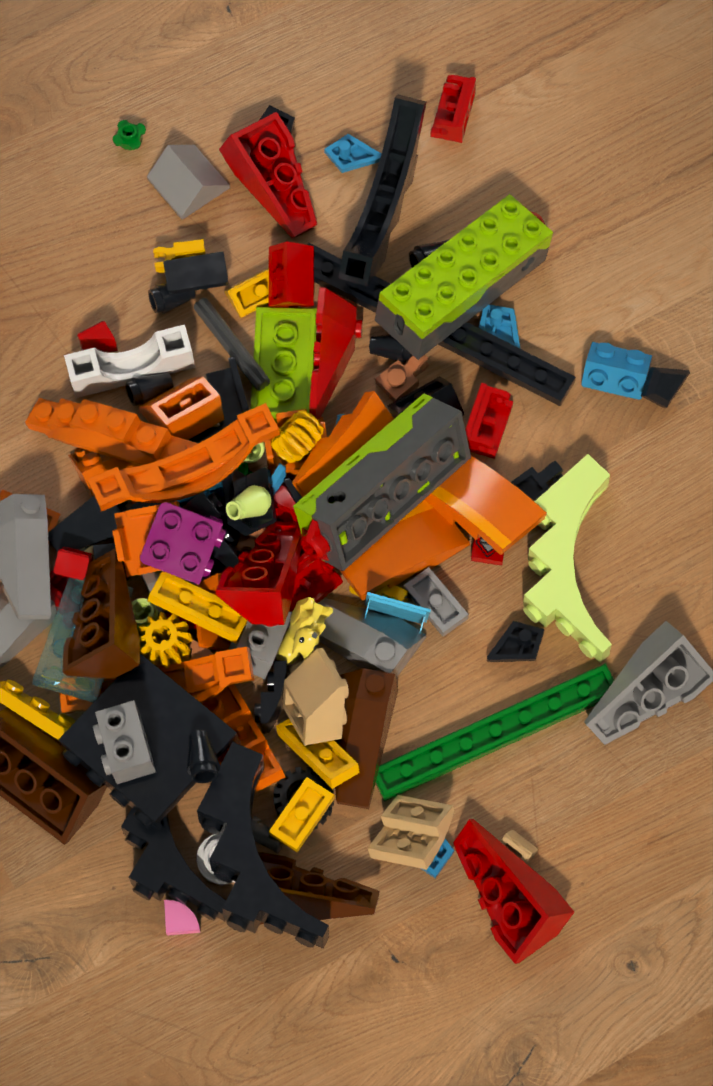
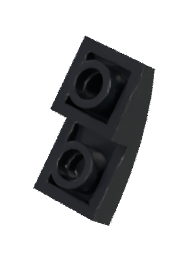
[254,661,288,734]

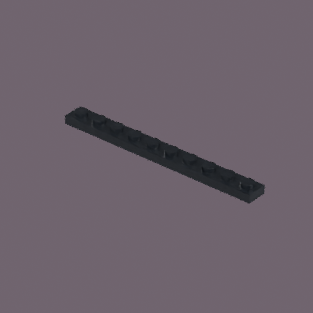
[307,242,576,406]

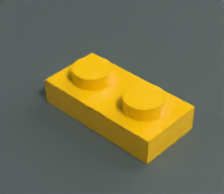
[269,777,335,853]

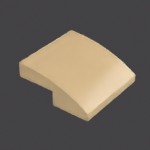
[367,795,455,870]

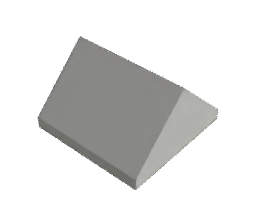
[147,145,230,220]

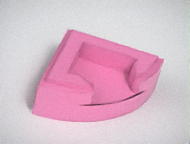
[164,900,201,936]

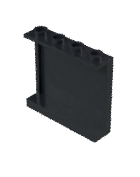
[59,654,241,831]

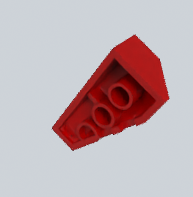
[219,112,317,239]
[309,287,363,421]
[216,522,302,627]
[453,819,574,964]

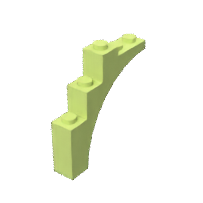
[523,454,612,663]

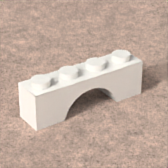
[64,324,195,398]

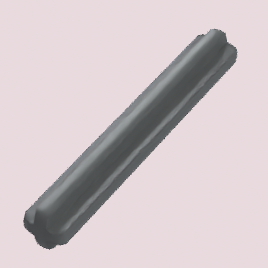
[194,298,270,391]

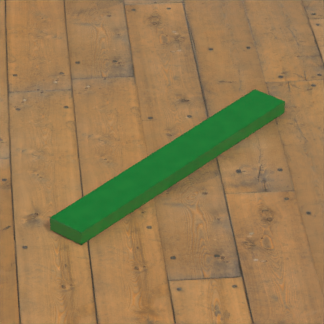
[375,663,614,802]

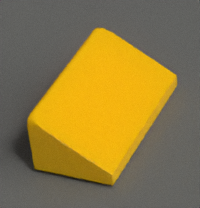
[224,268,269,318]

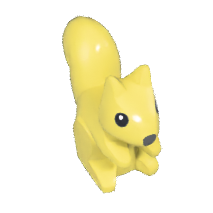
[276,597,333,666]

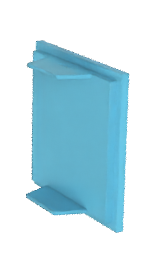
[364,592,431,634]

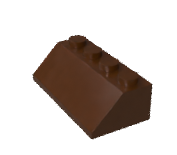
[0,707,107,845]

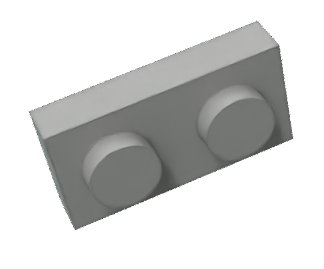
[404,567,469,637]

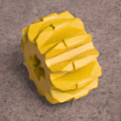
[271,410,324,463]
[138,611,193,669]

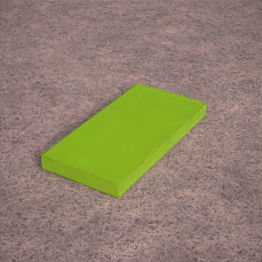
[251,307,317,423]

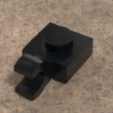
[511,461,563,501]

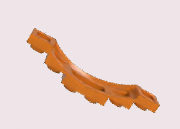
[25,398,198,465]
[87,403,280,512]
[58,647,254,714]

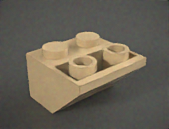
[283,648,349,746]

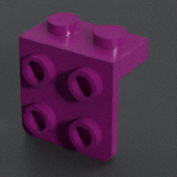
[140,502,226,585]

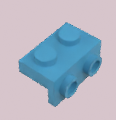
[581,342,652,400]

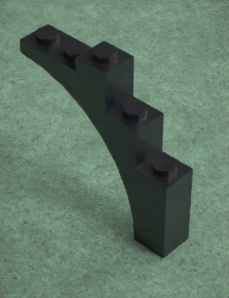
[338,94,427,286]
[48,490,246,568]
[197,742,329,949]
[121,808,226,922]

